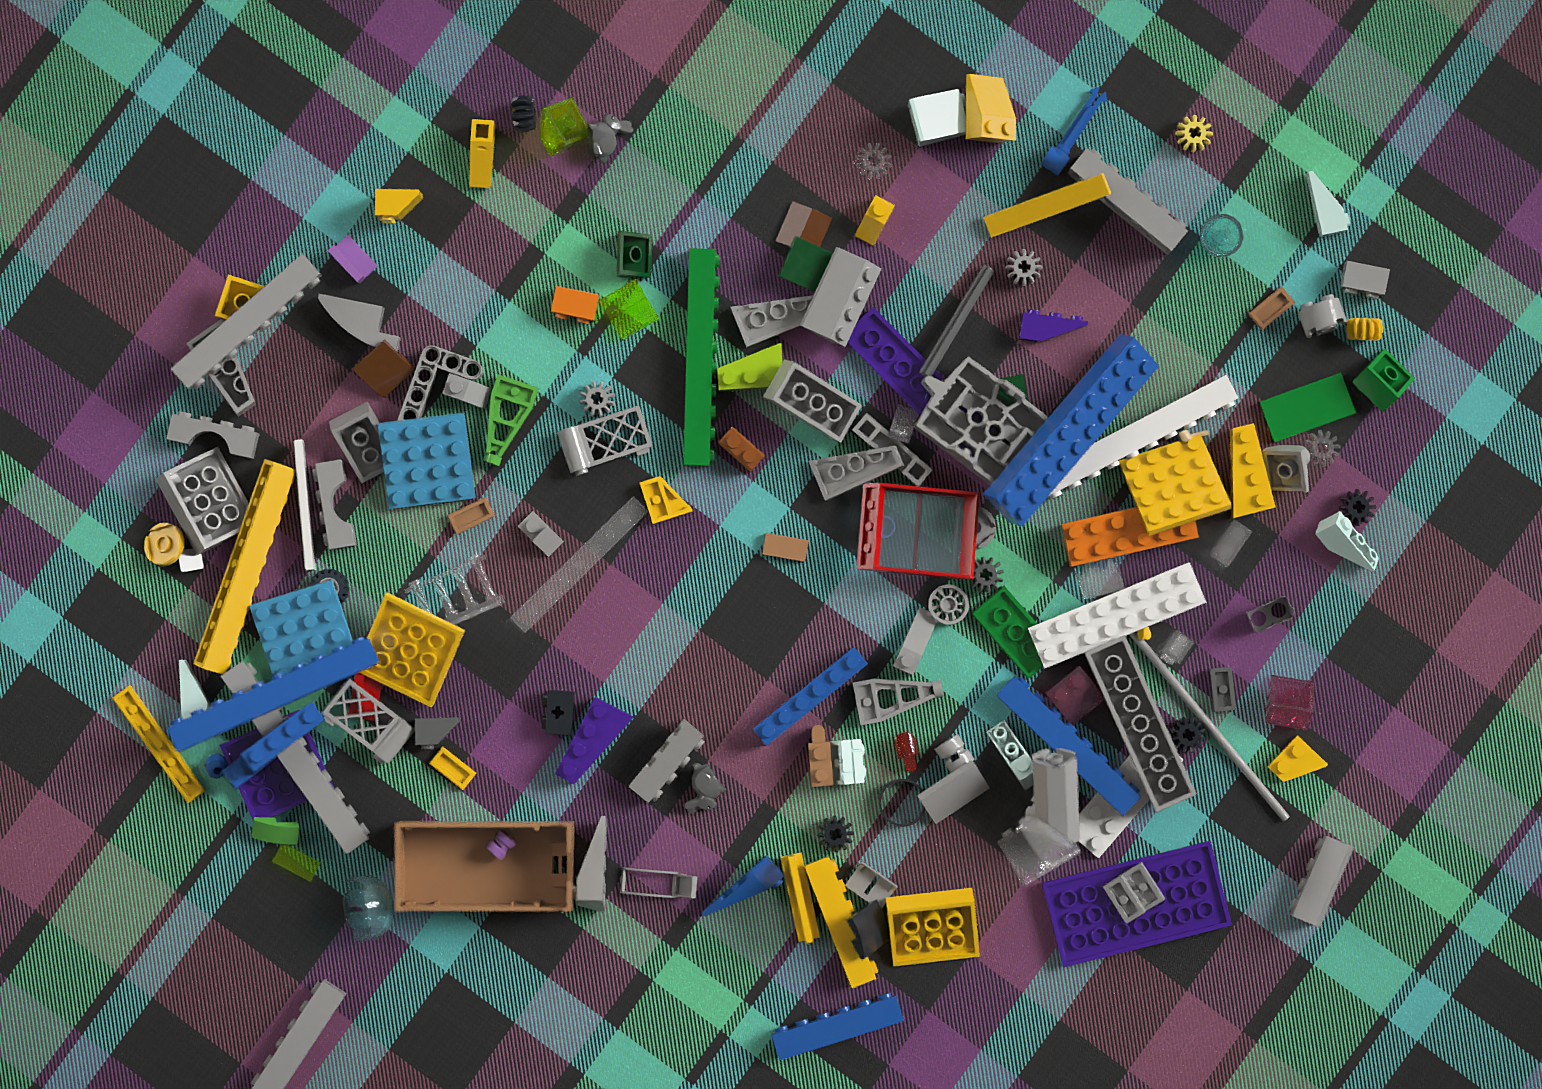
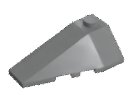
[573,816,607,912]

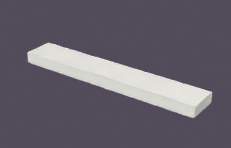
[293,440,315,570]

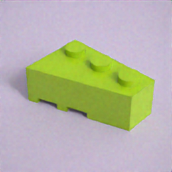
[717,343,782,392]

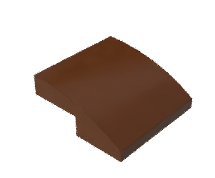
[353,339,416,398]

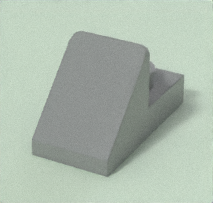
[518,511,564,557]

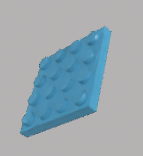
[378,413,475,509]
[249,579,353,676]

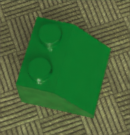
[1352,348,1415,412]

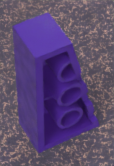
[555,697,634,784]

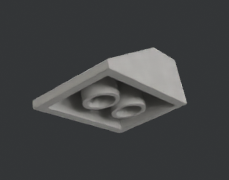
[329,402,384,483]

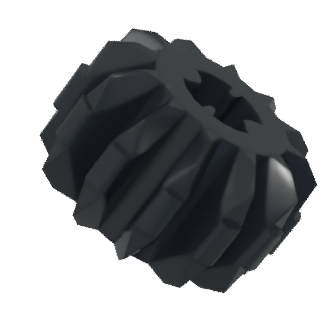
[511,95,537,132]
[1339,489,1376,526]
[1169,717,1206,753]
[817,815,854,853]

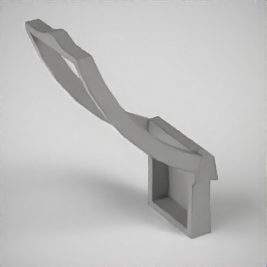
[620,867,697,898]

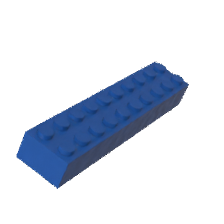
[983,334,1159,527]

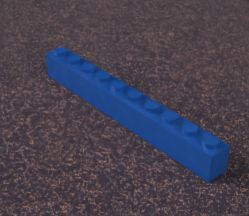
[167,637,380,753]

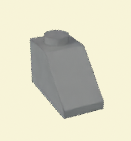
[442,373,492,409]

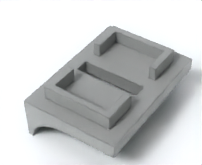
[845,861,898,909]

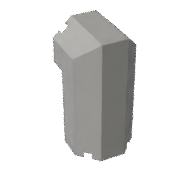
[1026,748,1080,846]

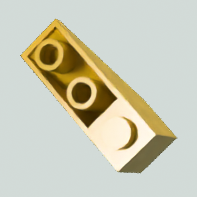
[469,119,495,188]

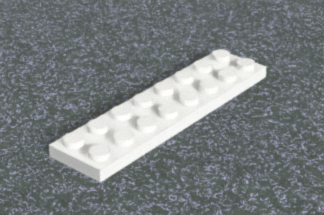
[1028,562,1206,668]

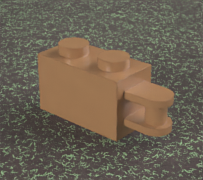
[808,725,833,787]

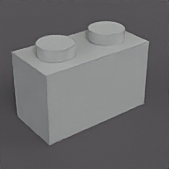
[1340,261,1390,299]

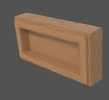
[1248,286,1296,331]
[447,497,496,535]
[762,533,809,562]

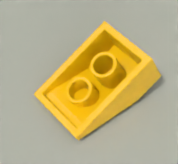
[966,74,1016,143]

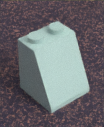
[908,89,966,147]

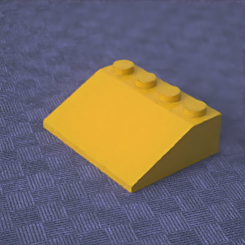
[886,888,980,966]

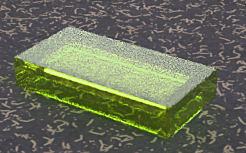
[272,844,321,882]

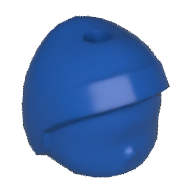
[205,753,228,779]

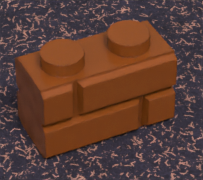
[718,426,765,472]

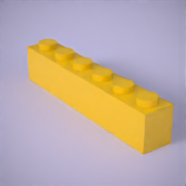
[804,856,878,988]

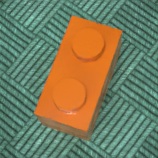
[551,286,600,324]

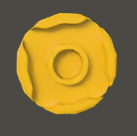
[144,523,184,566]

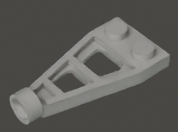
[853,679,944,725]

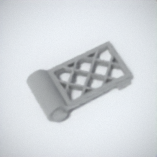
[557,405,653,476]
[321,678,415,764]

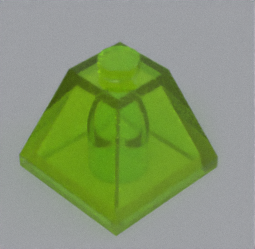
[540,97,589,157]

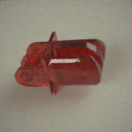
[895,732,919,772]

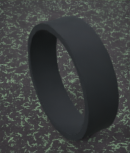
[879,778,926,827]

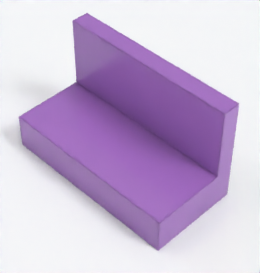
[327,235,378,284]

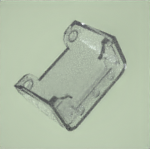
[997,815,1081,887]

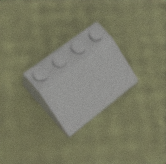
[156,447,249,555]

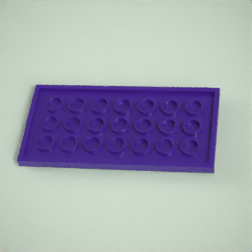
[1042,840,1232,968]

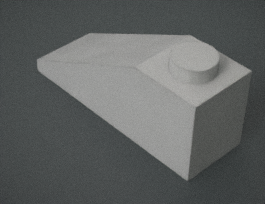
[893,607,939,675]

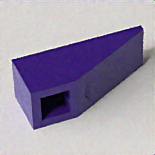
[1019,309,1088,343]

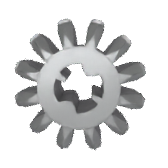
[1005,249,1042,286]
[579,381,616,417]

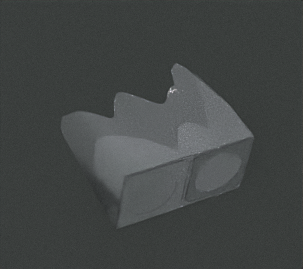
[1073,558,1125,600]

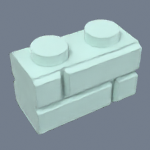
[830,739,866,785]

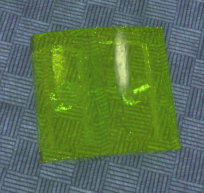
[599,279,659,341]

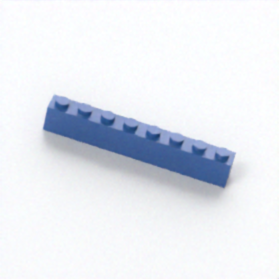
[997,676,1141,816]

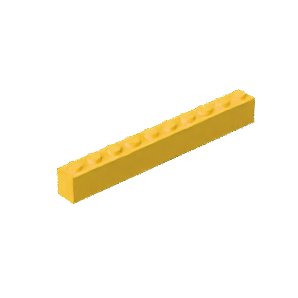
[193,459,296,674]

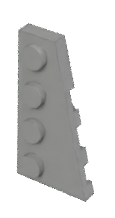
[730,295,814,347]
[809,446,904,501]

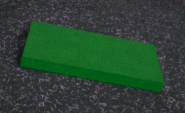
[1259,373,1356,443]
[971,586,1043,679]

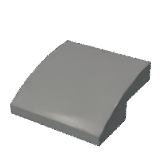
[1103,862,1165,924]

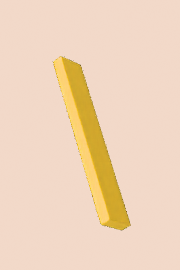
[984,173,1111,238]
[112,685,206,803]

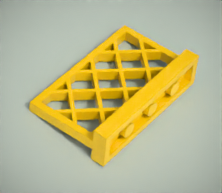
[780,852,820,943]

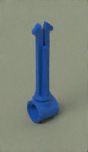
[1040,88,1107,176]

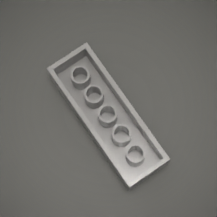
[1067,149,1188,255]

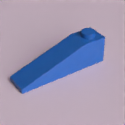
[702,855,784,916]

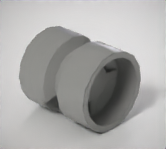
[935,734,974,773]

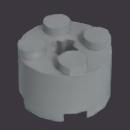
[1298,294,1348,338]

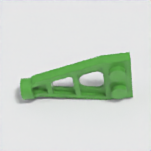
[483,374,539,466]

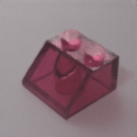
[1044,666,1105,726]
[1265,675,1314,730]

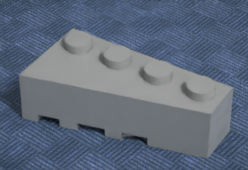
[186,319,256,417]
[628,719,704,803]

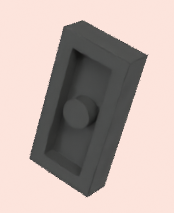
[1209,667,1236,712]

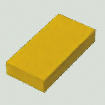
[429,746,477,790]

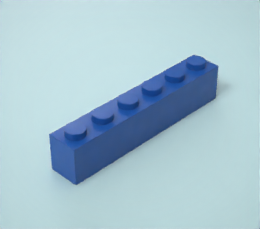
[753,647,868,746]
[772,992,904,1061]

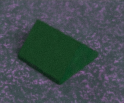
[617,231,652,278]

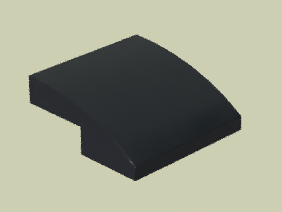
[846,899,889,960]

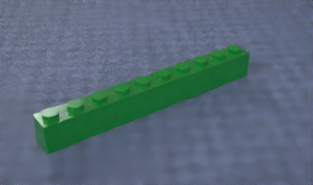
[684,248,720,467]

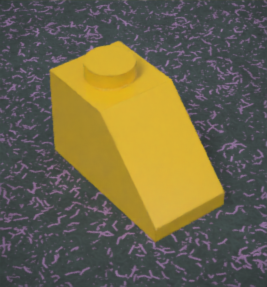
[855,195,895,246]

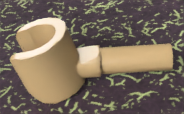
[1177,429,1209,442]

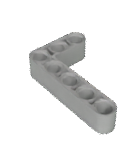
[397,345,483,421]

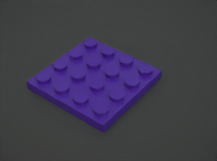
[219,709,335,820]

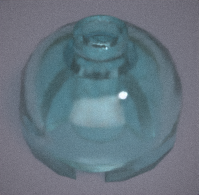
[1200,214,1243,257]

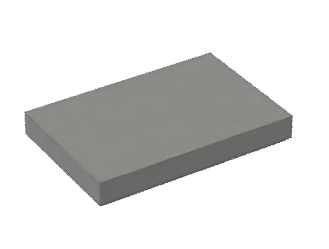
[918,760,989,824]

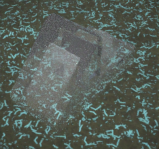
[888,404,918,443]

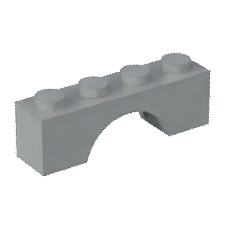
[166,411,259,459]
[852,413,933,486]
[313,459,357,550]

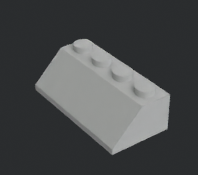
[800,247,881,347]
[1289,835,1354,927]

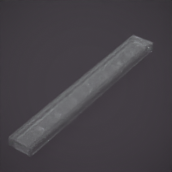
[510,496,649,633]

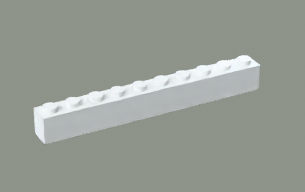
[1049,375,1238,499]

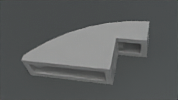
[318,294,400,353]

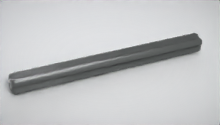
[920,265,993,377]

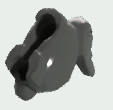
[587,114,633,163]
[684,763,727,814]

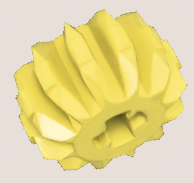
[1175,115,1213,152]

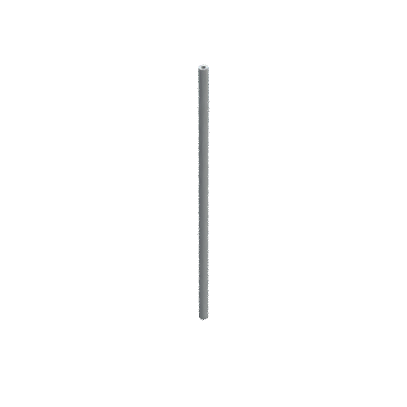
[1129,631,1290,822]

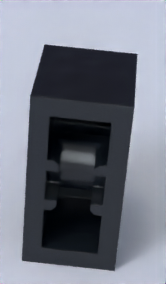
[542,690,575,735]

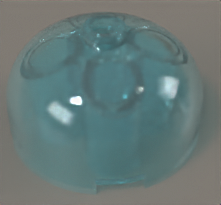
[343,875,394,942]

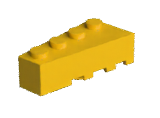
[1230,423,1275,519]

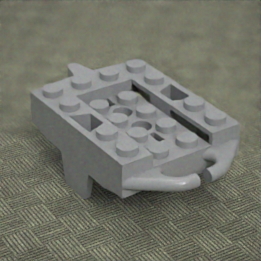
[914,357,1048,485]

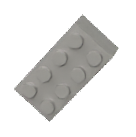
[763,360,862,443]

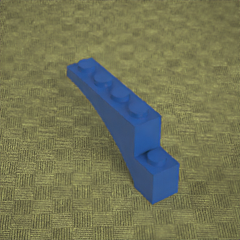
[222,702,325,790]

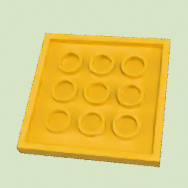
[1119,434,1231,536]
[359,593,465,707]

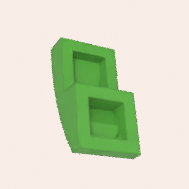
[251,817,300,845]

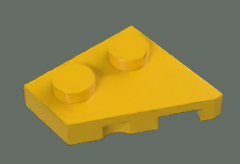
[640,476,693,524]
[1267,736,1328,782]

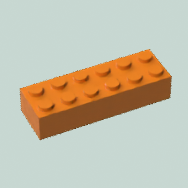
[1060,507,1199,567]

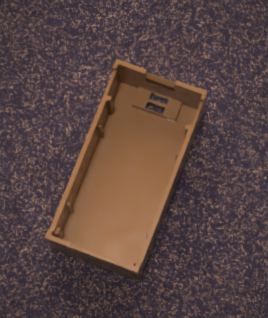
[395,821,574,911]

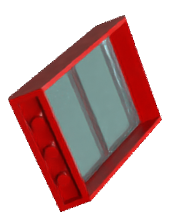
[857,483,980,579]

